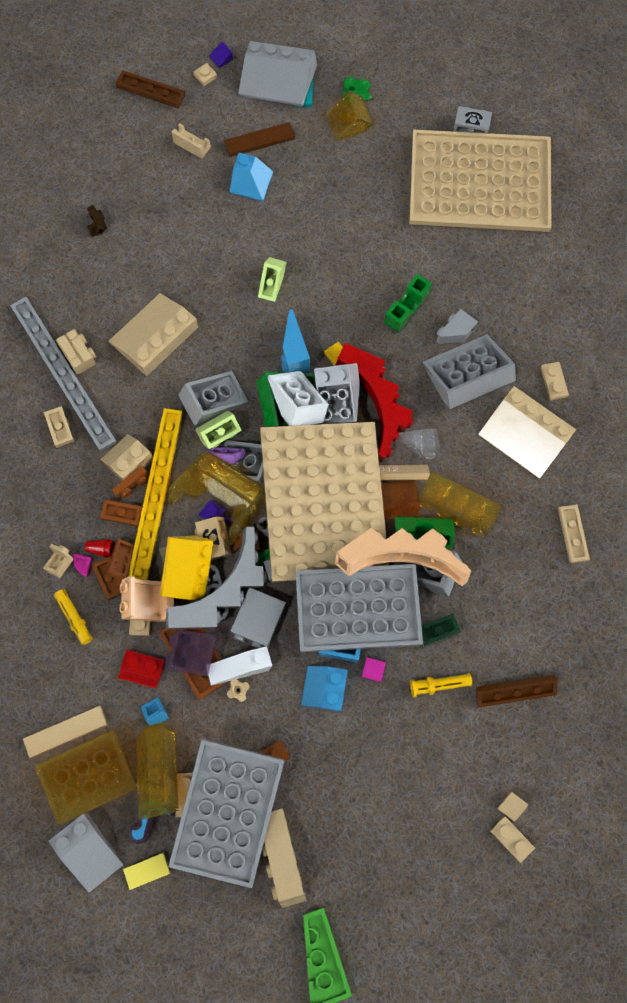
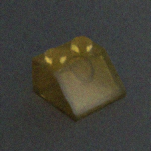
[325,91,373,141]

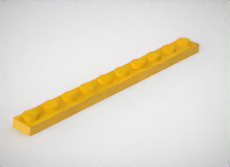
[128,408,183,580]

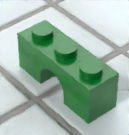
[384,274,432,333]
[394,517,455,548]

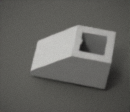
[436,309,478,344]

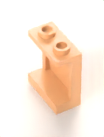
[120,576,174,622]

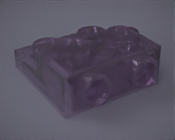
[165,629,216,677]

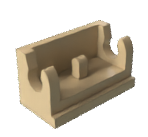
[172,123,212,159]

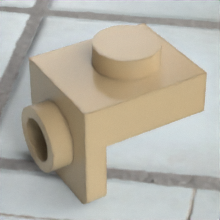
[43,544,74,578]

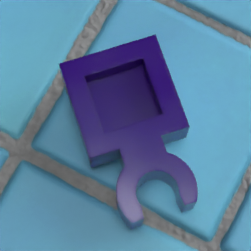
[198,500,234,531]

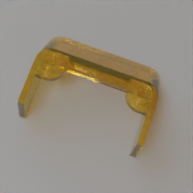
[169,452,264,545]

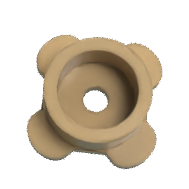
[227,679,250,702]

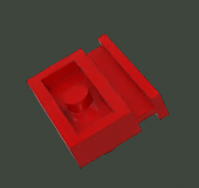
[118,650,165,689]

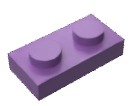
[203,447,246,464]

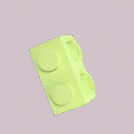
[195,411,242,449]

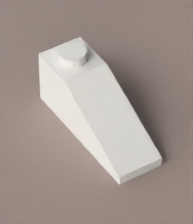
[206,646,272,686]

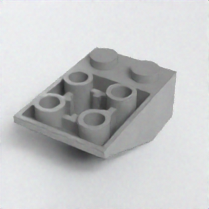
[314,363,360,424]

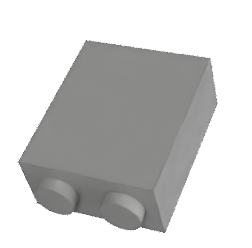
[230,588,286,649]

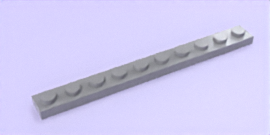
[10,297,117,452]

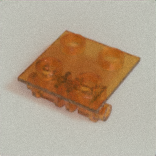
[381,480,421,520]

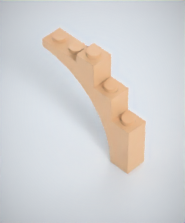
[335,527,471,586]

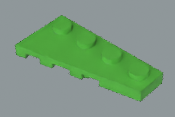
[303,907,352,1003]

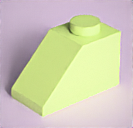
[258,257,287,302]

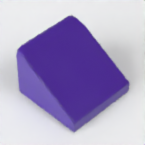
[210,41,233,68]

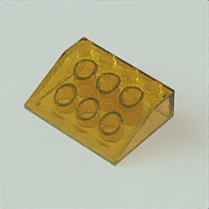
[34,728,137,825]

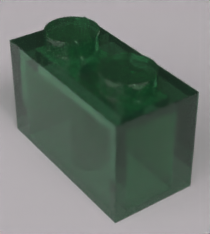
[420,613,461,649]

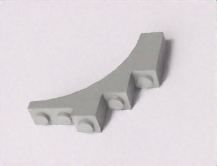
[166,527,266,629]

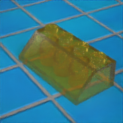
[418,471,503,536]
[136,722,179,820]

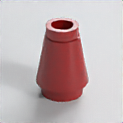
[85,539,115,558]

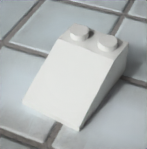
[268,371,329,426]

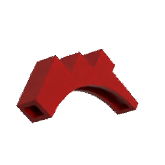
[335,343,414,462]

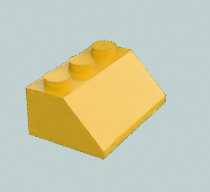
[160,535,213,600]

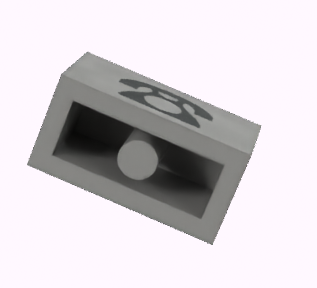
[453,106,492,134]

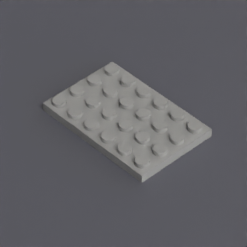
[296,564,423,652]
[169,738,284,888]

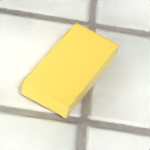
[123,853,171,890]

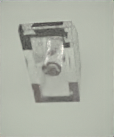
[398,428,440,459]

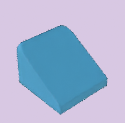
[140,697,169,728]

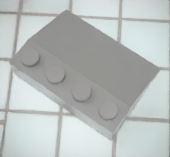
[238,41,317,106]
[423,334,516,409]

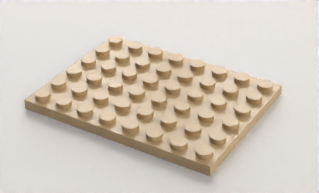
[409,130,551,232]
[260,422,389,582]

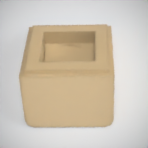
[497,792,528,822]

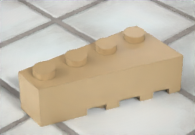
[262,809,307,908]

